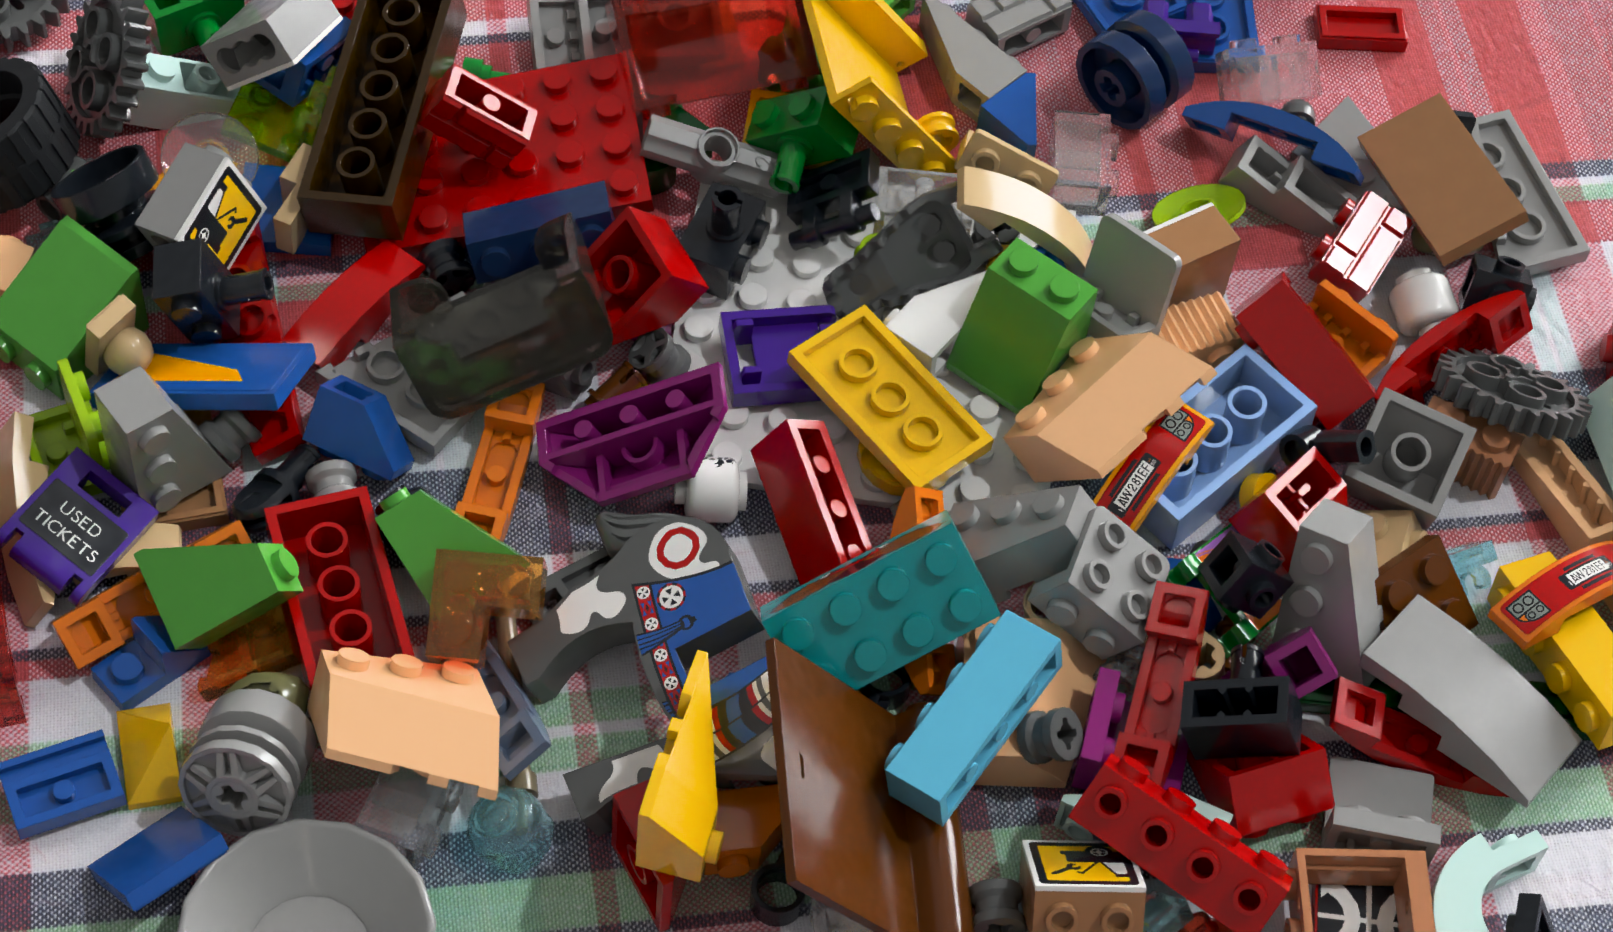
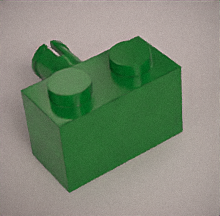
[143,0,245,63]
[745,86,859,194]

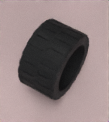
[0,58,80,214]

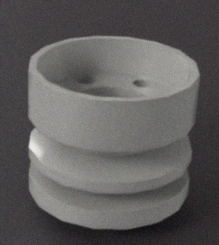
[178,689,317,836]

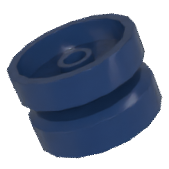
[1076,10,1195,130]

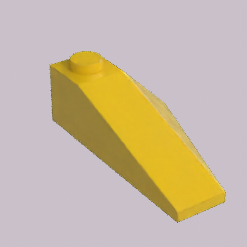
[635,650,724,883]

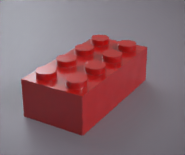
[264,485,415,697]

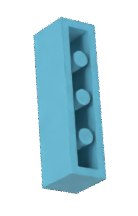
[884,609,1062,827]

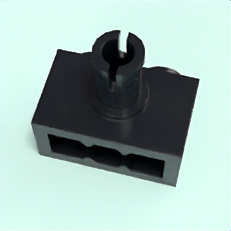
[680,181,770,300]
[152,238,274,344]
[1180,644,1303,760]

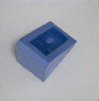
[976,73,1037,157]

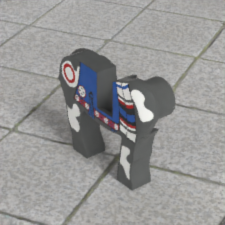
[507,511,778,837]

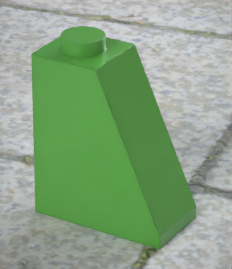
[374,486,532,625]
[134,543,304,650]

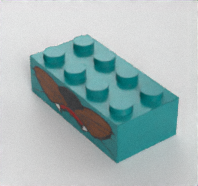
[760,510,1001,690]

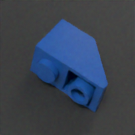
[302,375,414,481]

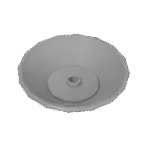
[177,818,437,932]

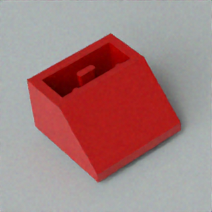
[1228,446,1348,572]

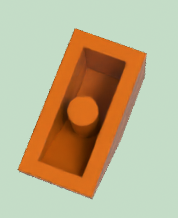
[704,784,783,878]

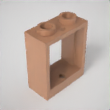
[1283,848,1436,932]

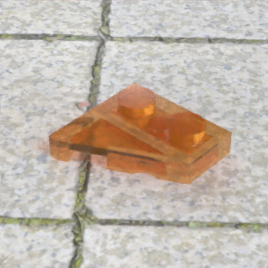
[197,602,301,702]

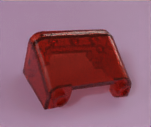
[605,0,820,121]

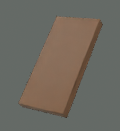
[1357,93,1529,267]

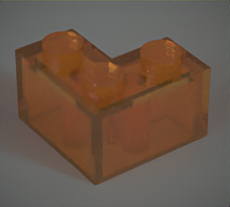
[425,549,548,668]

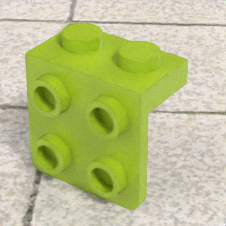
[29,358,110,496]

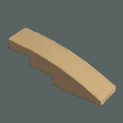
[0,411,55,628]

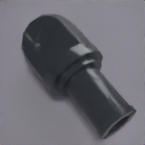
[232,443,323,534]

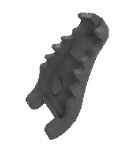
[822,181,1004,319]

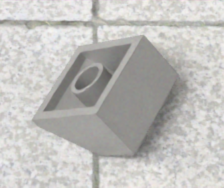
[1341,387,1477,530]

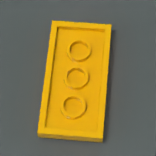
[787,304,994,489]

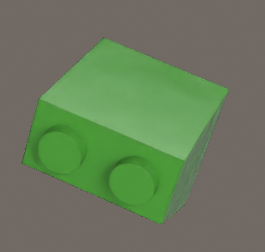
[0,215,149,400]
[946,238,1098,415]

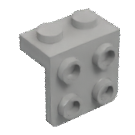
[1080,213,1182,338]
[1028,506,1170,660]

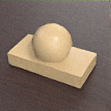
[85,294,154,377]

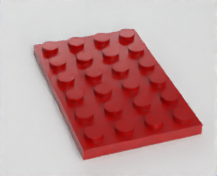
[364,52,654,257]

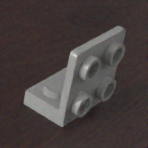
[1320,756,1442,867]

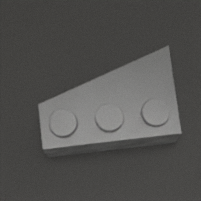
[93,366,233,512]
[949,485,1097,604]
[1272,498,1384,687]

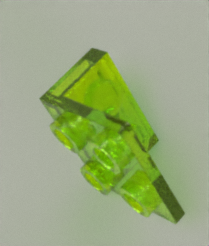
[221,65,337,162]

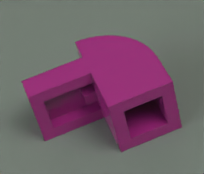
[1221,626,1338,699]

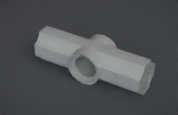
[639,114,779,198]

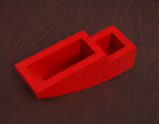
[282,239,426,369]

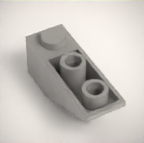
[919,0,1027,122]

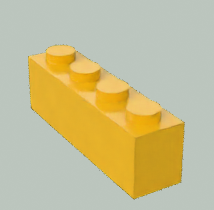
[1487,551,1613,751]

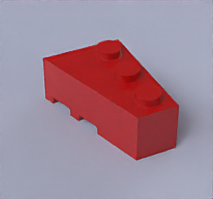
[1234,271,1376,430]

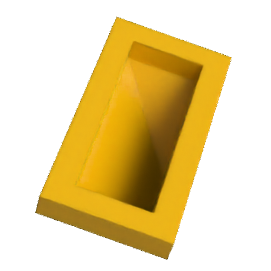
[116,703,183,810]

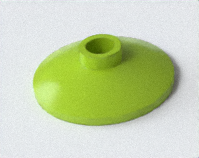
[1152,184,1246,226]

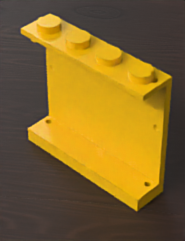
[802,0,957,189]

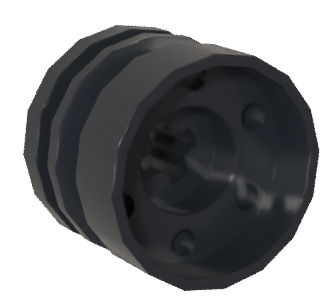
[51,144,158,262]

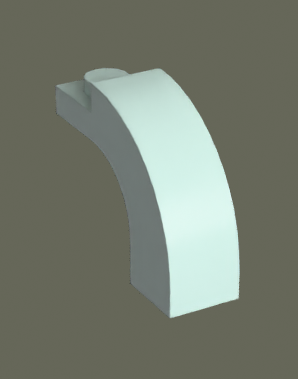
[1431,830,1549,932]

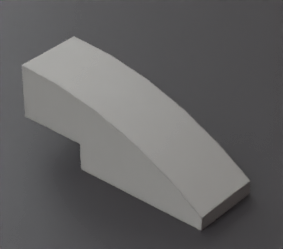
[1218,135,1357,238]

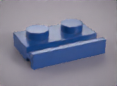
[0,729,127,840]

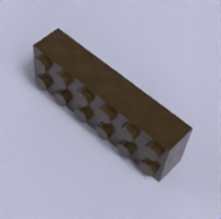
[297,0,467,241]

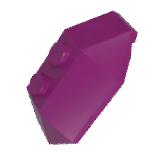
[536,362,728,507]

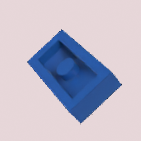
[91,616,211,710]

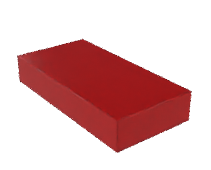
[1313,4,1408,52]

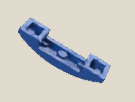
[1182,101,1364,186]

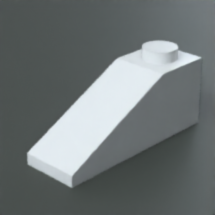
[883,270,987,378]

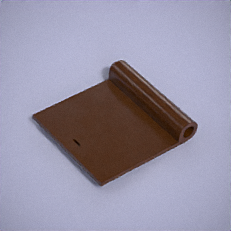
[765,637,975,932]

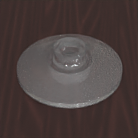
[160,112,259,184]

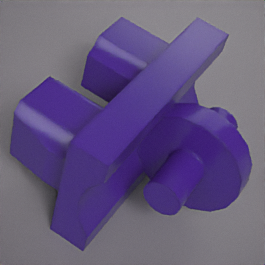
[1142,0,1221,63]

